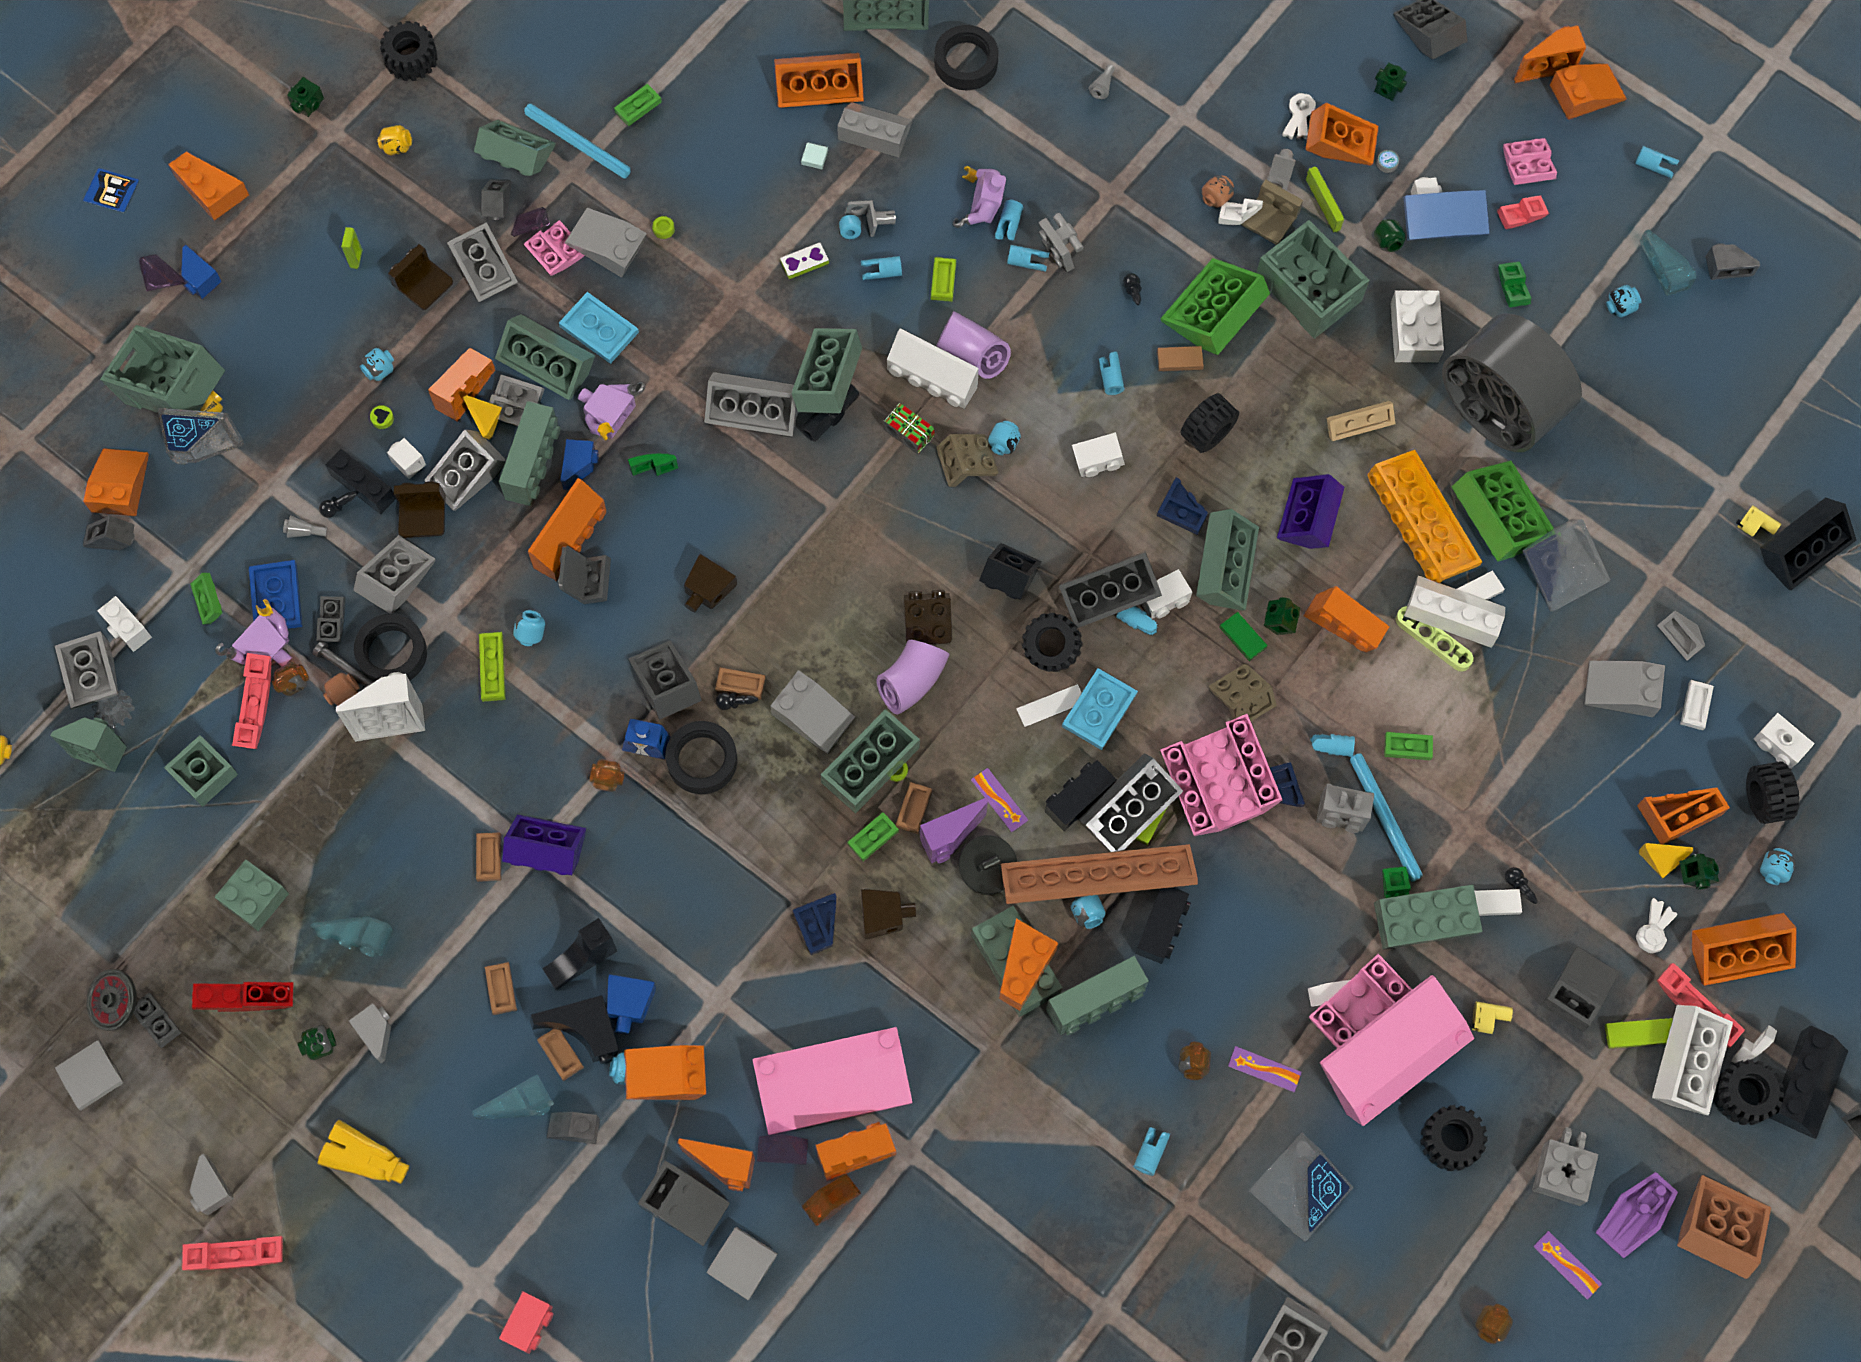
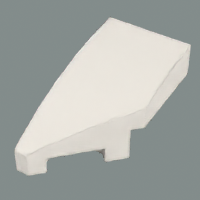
[1219,199,1263,225]
[1731,1025,1777,1063]

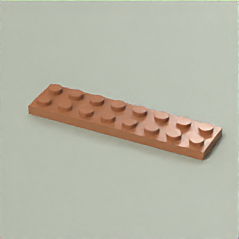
[1001,844,1198,904]

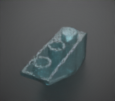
[311,916,393,957]

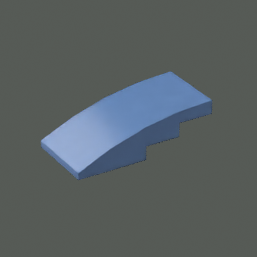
[1403,190,1490,241]

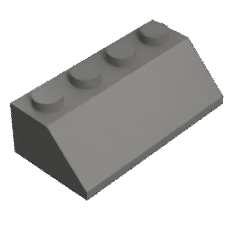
[704,372,798,436]

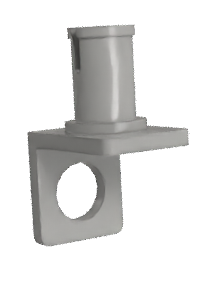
[1267,149,1295,191]
[845,201,896,237]

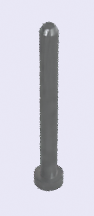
[313,641,374,687]

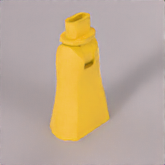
[318,1120,410,1184]

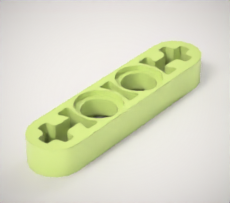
[1395,606,1473,671]

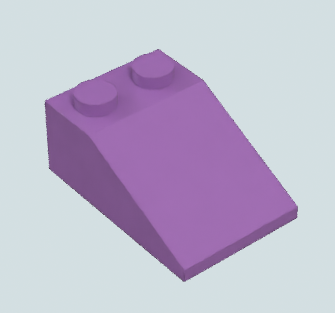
[920,798,988,863]

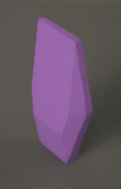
[1596,1172,1678,1258]

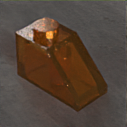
[801,1174,861,1226]

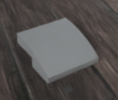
[489,375,545,426]
[55,1040,124,1111]
[707,1227,778,1300]

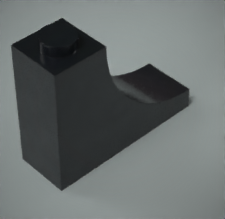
[542,918,617,990]
[530,995,618,1064]

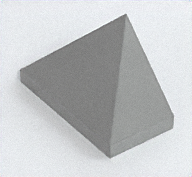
[1657,611,1705,661]

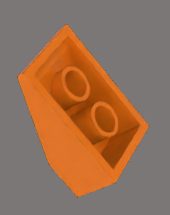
[1514,26,1586,83]
[1550,64,1626,120]
[1305,103,1379,165]
[83,448,149,516]
[624,1045,706,1100]
[678,1138,755,1191]

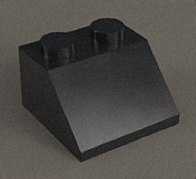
[979,543,1042,600]

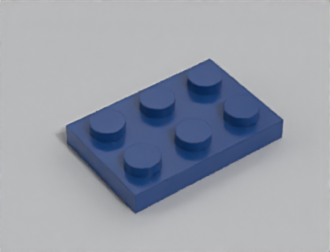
[249,560,303,629]

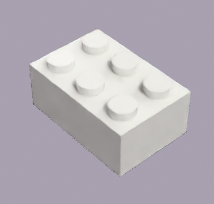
[1390,291,1444,362]

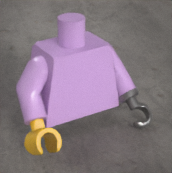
[953,166,1006,228]
[578,382,645,440]
[215,599,292,668]

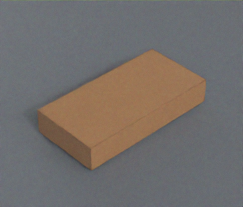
[1157,346,1203,371]
[715,667,766,699]
[896,782,933,834]
[476,832,501,882]
[485,962,517,1015]
[537,1029,584,1081]

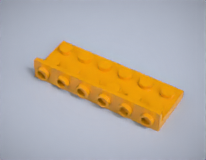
[1367,450,1482,583]

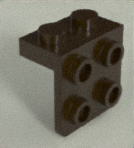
[388,244,453,310]
[394,481,446,538]
[904,590,952,644]

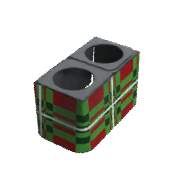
[884,403,935,454]

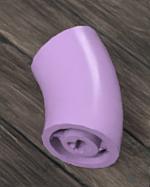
[936,311,1011,379]
[877,640,950,715]

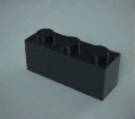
[325,449,396,515]
[1045,760,1117,831]
[1135,887,1191,964]

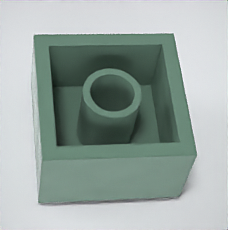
[164,735,238,807]
[214,860,289,931]

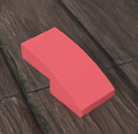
[1497,195,1549,229]

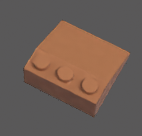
[1677,1175,1771,1279]

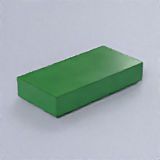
[1219,612,1268,661]

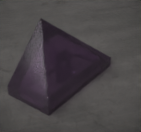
[511,207,550,237]
[139,254,185,291]
[757,1134,808,1165]

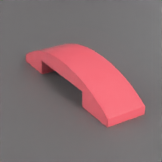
[232,653,271,749]
[1657,963,1745,1048]
[182,1236,283,1271]

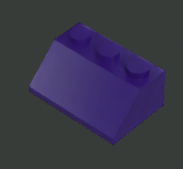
[1277,474,1345,549]
[502,815,586,875]

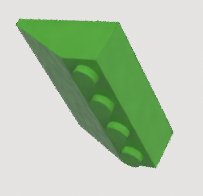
[1160,258,1270,355]
[1451,461,1558,562]

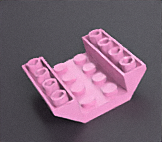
[1160,714,1283,836]
[1308,954,1412,1048]

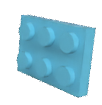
[559,292,639,364]
[1062,668,1138,750]

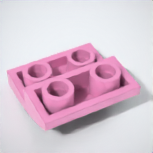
[1503,138,1557,185]
[524,220,585,276]

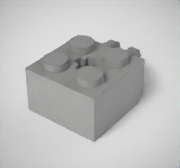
[1316,784,1374,833]
[1532,1127,1599,1206]

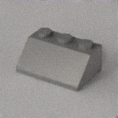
[838,102,913,157]

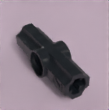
[801,383,859,442]

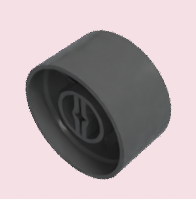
[1442,313,1582,452]

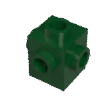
[1374,62,1407,101]
[287,77,324,117]
[1263,597,1300,635]
[1679,854,1719,890]

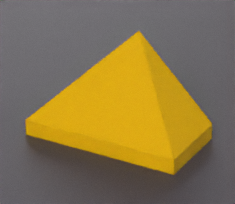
[463,395,502,440]
[1639,843,1693,879]

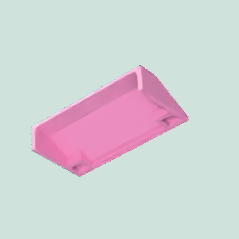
[1320,975,1474,1126]
[753,1027,912,1136]

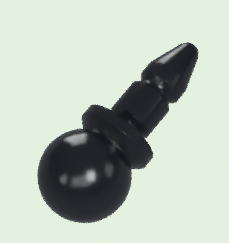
[1123,273,1141,305]
[319,491,358,518]
[716,692,758,710]
[1505,867,1538,904]

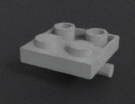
[1039,213,1084,272]

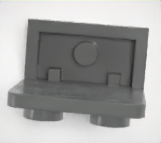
[558,546,611,604]

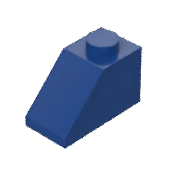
[181,245,222,299]
[561,439,599,490]

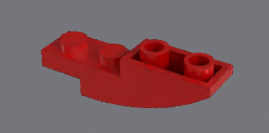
[192,982,294,1012]

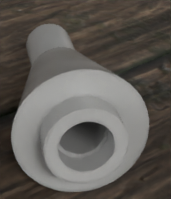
[1089,64,1115,99]
[283,515,327,538]

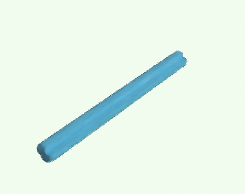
[524,103,631,178]
[1350,753,1423,882]

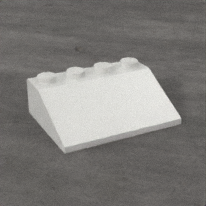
[336,672,425,742]

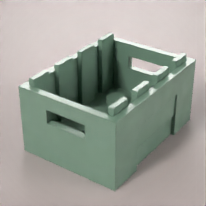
[843,0,929,31]
[1256,220,1370,339]
[100,325,225,417]

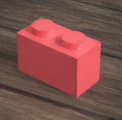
[499,1292,554,1354]

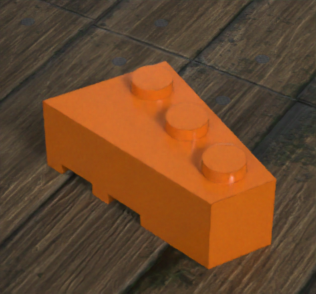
[169,152,249,221]
[428,348,495,422]
[1303,586,1390,652]
[1637,788,1730,845]
[999,918,1058,1011]
[816,1122,896,1181]

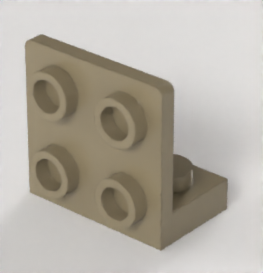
[1241,180,1303,245]
[936,434,998,487]
[1209,664,1277,721]

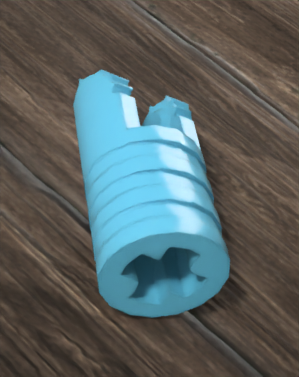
[1635,146,1679,178]
[995,200,1024,240]
[1007,245,1050,272]
[861,256,902,280]
[1099,351,1124,395]
[1116,606,1158,636]
[1310,734,1355,757]
[1133,1127,1170,1176]

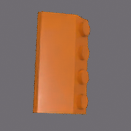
[774,53,864,108]
[528,478,606,581]
[1692,913,1796,986]

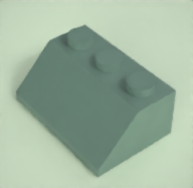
[474,120,555,176]
[50,717,127,772]

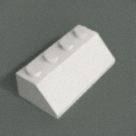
[887,329,979,409]
[1404,576,1505,648]
[1652,1005,1733,1115]

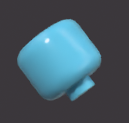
[839,215,861,239]

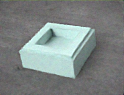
[801,143,828,169]

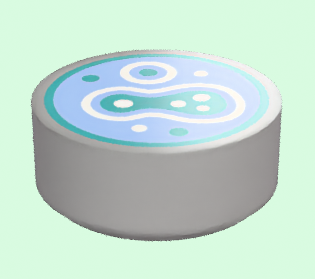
[1377,150,1399,173]

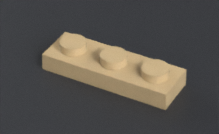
[1327,401,1395,441]

